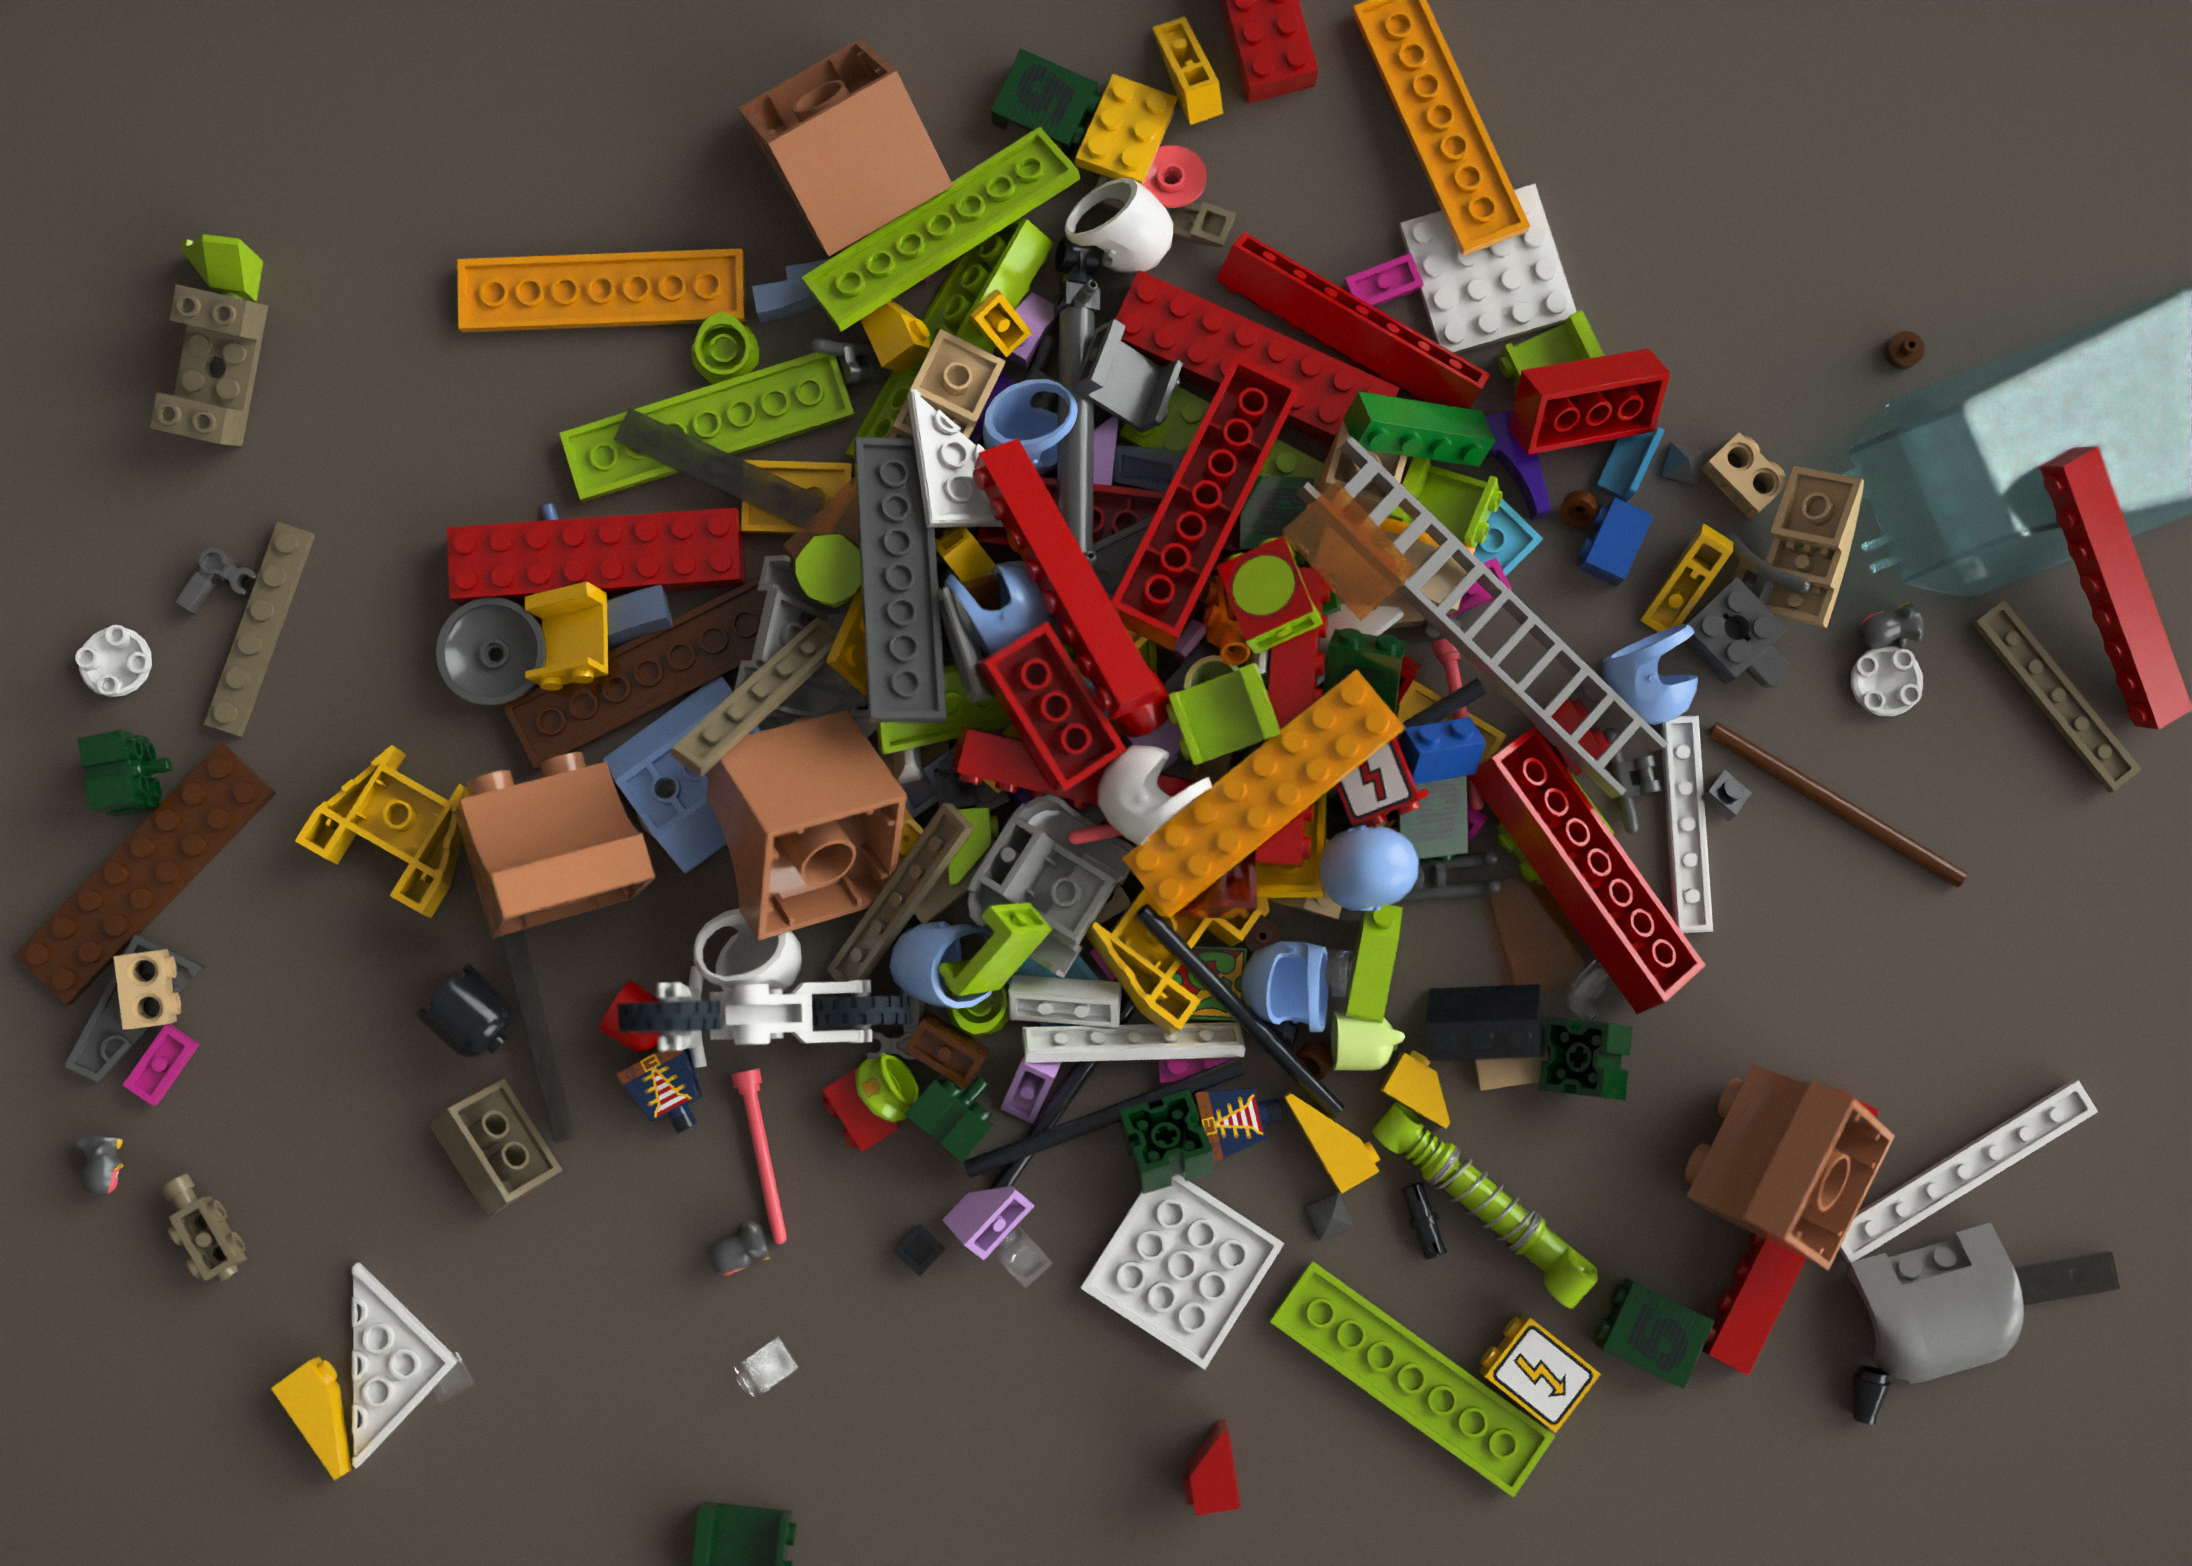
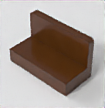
[904,1012,991,1089]

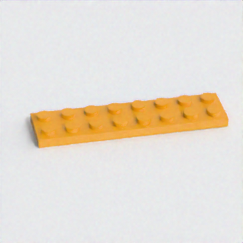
[1352,0,1530,257]
[457,248,746,333]
[1122,669,1405,918]

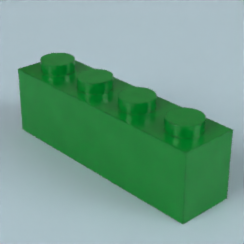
[1343,391,1496,467]

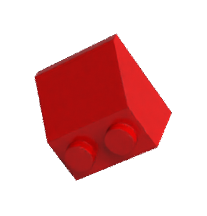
[1181,1420,1241,1516]

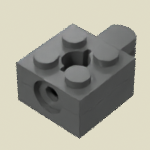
[1684,577,1791,689]

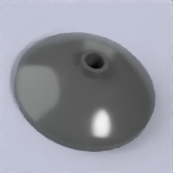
[436,597,546,706]

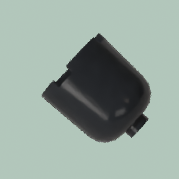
[415,963,512,1057]

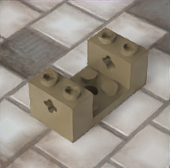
[150,284,268,446]

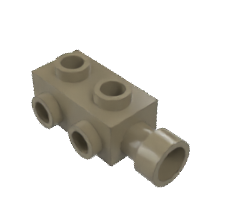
[160,1173,247,1283]

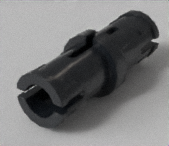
[1401,1181,1447,1260]

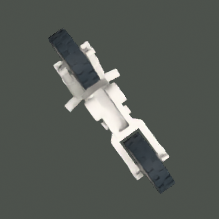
[617,966,910,1068]

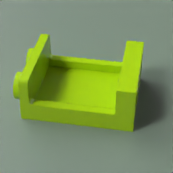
[1389,457,1503,548]
[938,902,1052,996]

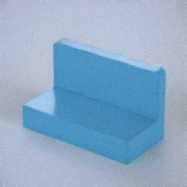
[1594,427,1665,502]

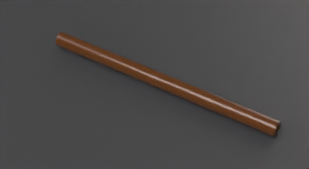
[1707,722,1967,888]

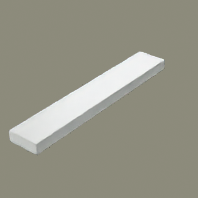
[1660,716,1713,933]
[1022,1022,1245,1063]

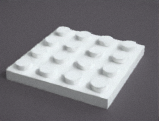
[1399,184,1577,354]
[1080,1175,1285,1370]

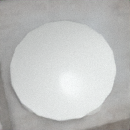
[75,625,152,697]
[1851,646,1923,716]

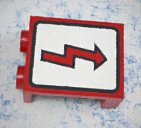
[1336,713,1429,828]

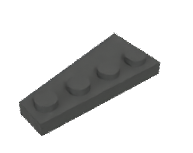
[64,934,205,1082]

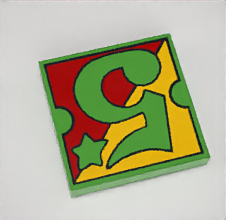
[1172,946,1247,1021]

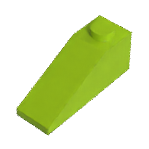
[1346,904,1403,1023]

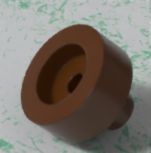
[1885,331,1925,369]
[1560,491,1599,528]
[1243,918,1280,953]
[1296,1042,1333,1080]

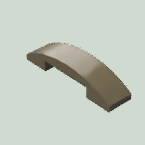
[1095,175,1236,248]

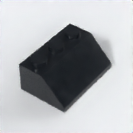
[1426,984,1544,1062]

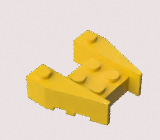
[295,745,470,918]
[1085,870,1262,1035]

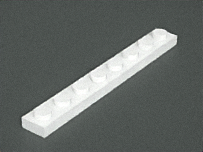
[1839,1080,2098,1263]

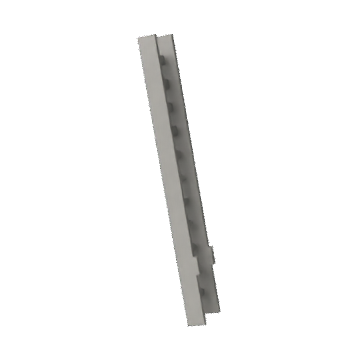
[1296,436,1667,799]

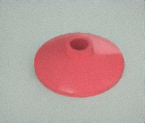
[1143,145,1207,208]

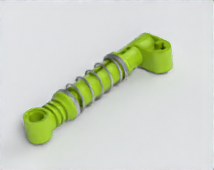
[1372,1102,1598,1309]

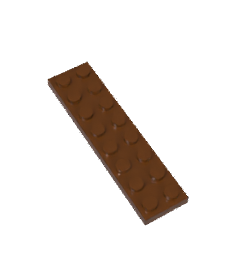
[502,575,766,771]
[14,743,276,1005]

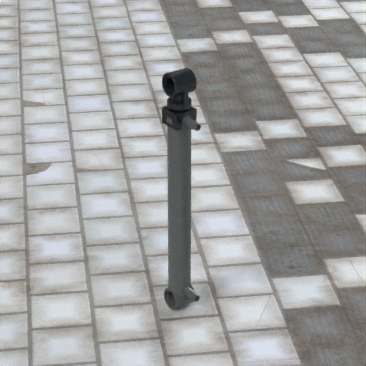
[1054,236,1100,569]

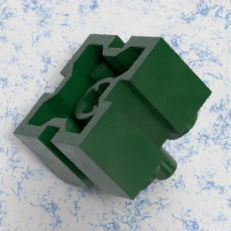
[77,730,172,817]
[1538,1016,1633,1100]
[905,1076,994,1163]
[1119,1089,1214,1194]

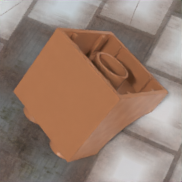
[738,39,953,257]
[707,710,907,941]
[455,752,655,939]
[1685,1064,1895,1270]

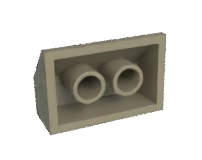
[429,1078,563,1218]

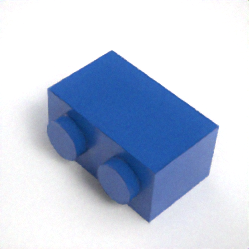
[1578,498,1654,586]
[1399,717,1486,785]

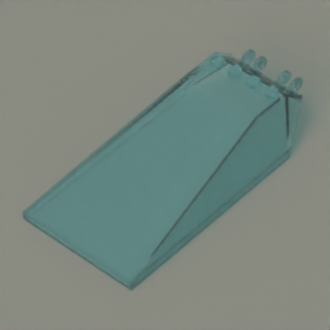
[1841,286,2192,599]

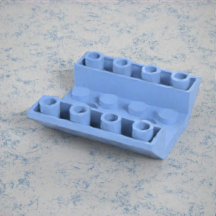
[603,676,761,874]

